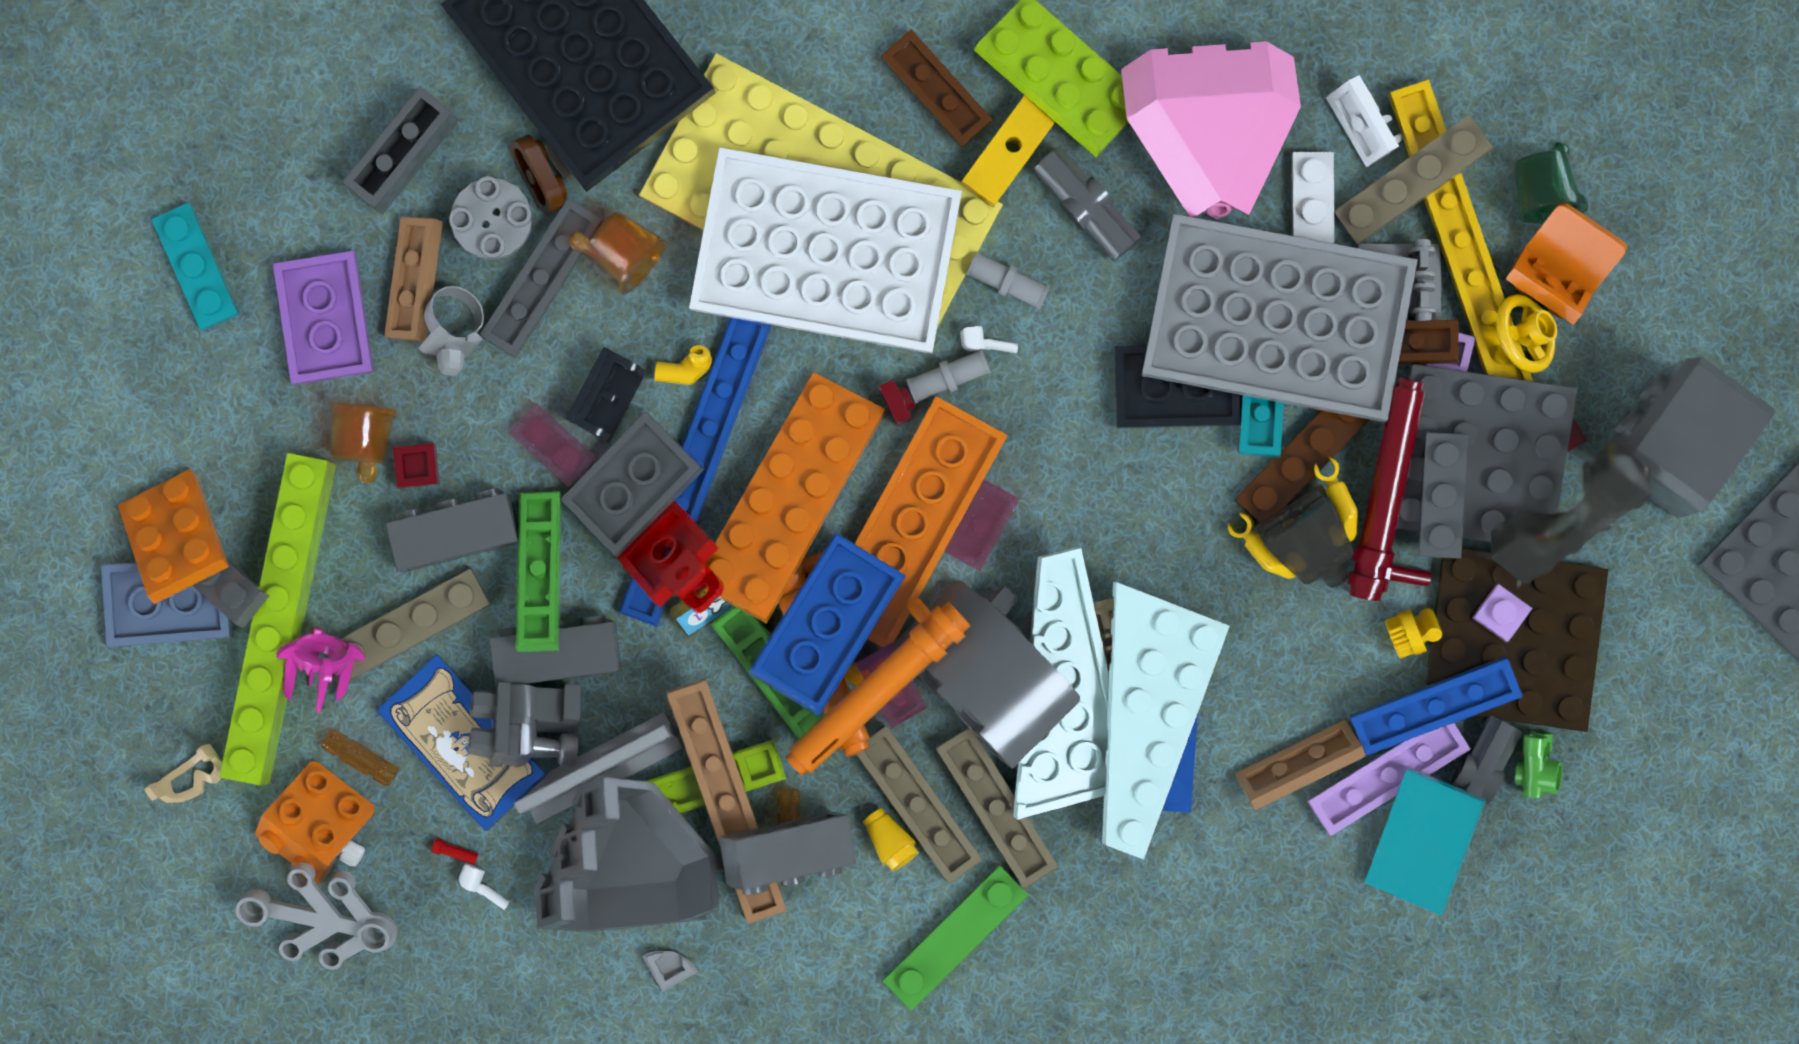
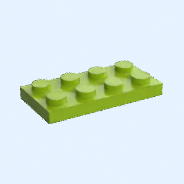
[974,0,1129,157]

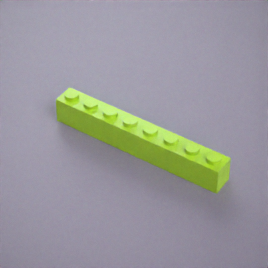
[219,453,337,786]

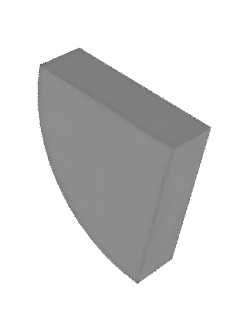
[643,950,699,992]

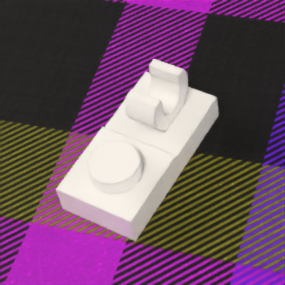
[1326,75,1403,167]

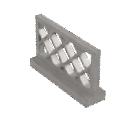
[514,712,684,824]

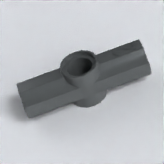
[1033,146,1141,261]
[1450,716,1522,805]

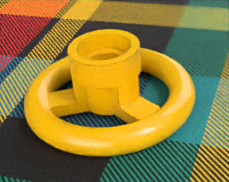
[1496,294,1557,373]

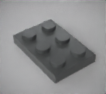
[560,412,705,557]

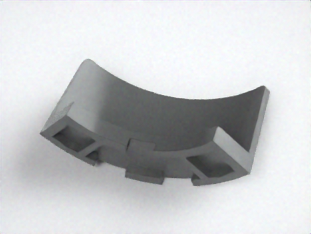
[888,580,1080,769]

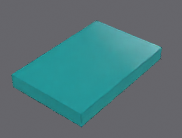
[1364,768,1487,916]

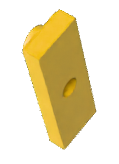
[961,95,1055,208]

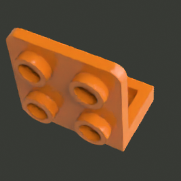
[1505,202,1627,325]
[255,762,375,884]

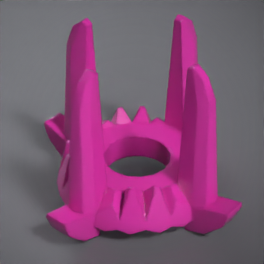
[276,627,365,713]

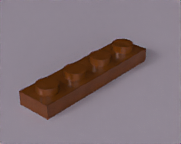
[1234,410,1370,525]

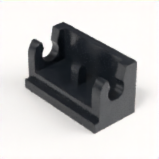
[565,347,647,443]

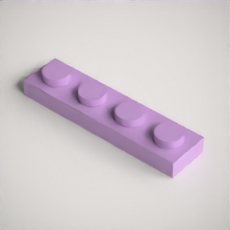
[1307,723,1470,836]

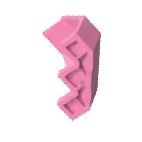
[1121,41,1301,220]

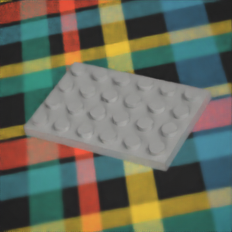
[1142,214,1417,422]

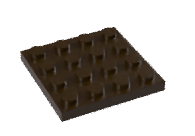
[1425,548,1609,732]

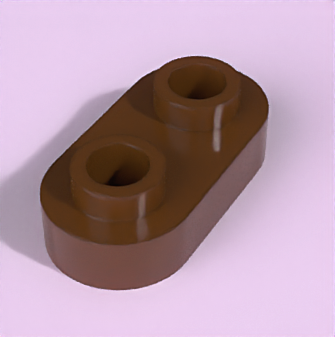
[510,134,567,214]

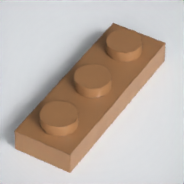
[384,217,443,342]
[1235,720,1366,811]

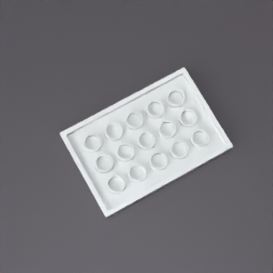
[689,147,962,354]

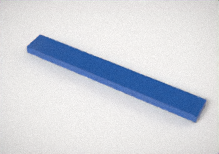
[618,317,772,627]

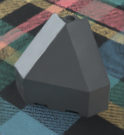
[535,777,725,932]

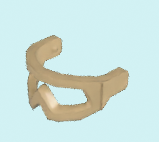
[144,744,222,803]

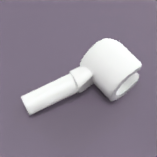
[960,326,1018,353]
[459,863,510,910]

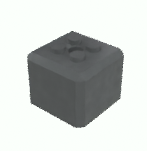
[1603,357,1776,518]

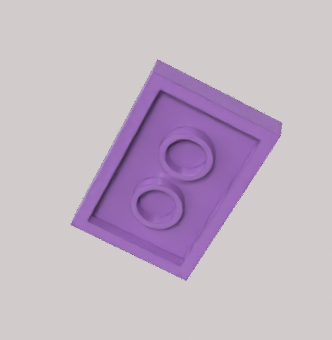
[273,251,375,386]

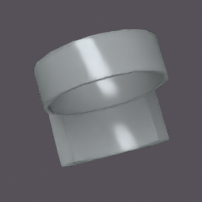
[418,286,484,376]

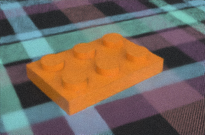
[118,469,229,604]

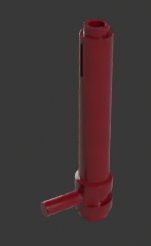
[1347,377,1431,601]

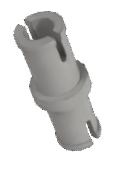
[965,251,1050,309]
[906,349,991,403]

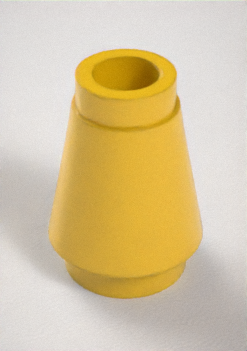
[862,808,919,872]

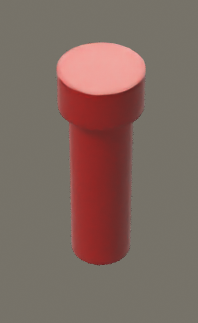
[431,837,479,865]

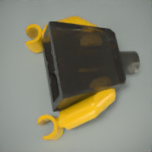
[1228,457,1358,588]

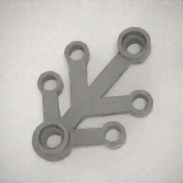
[235,862,398,970]

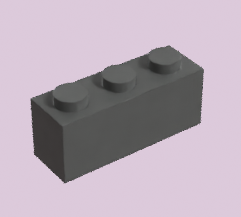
[342,87,459,215]
[385,488,518,573]
[489,615,622,687]
[719,811,856,895]

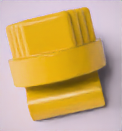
[1385,608,1442,658]

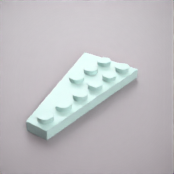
[1013,547,1109,819]
[1102,582,1230,859]

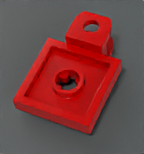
[617,500,724,613]

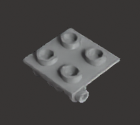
[1358,239,1441,321]

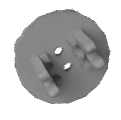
[449,176,533,260]

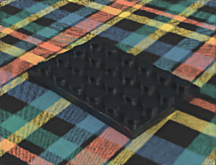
[441,0,716,192]

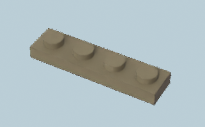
[1334,114,1495,245]
[339,568,491,682]
[857,725,983,884]
[936,728,1059,889]

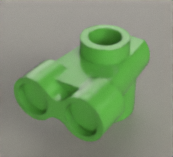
[1515,730,1563,798]

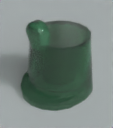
[1515,142,1589,223]

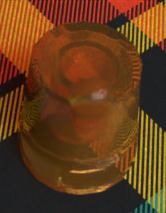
[568,211,666,295]
[330,402,397,483]

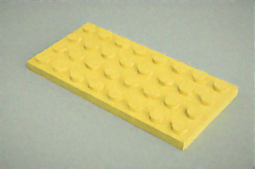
[639,53,1003,328]

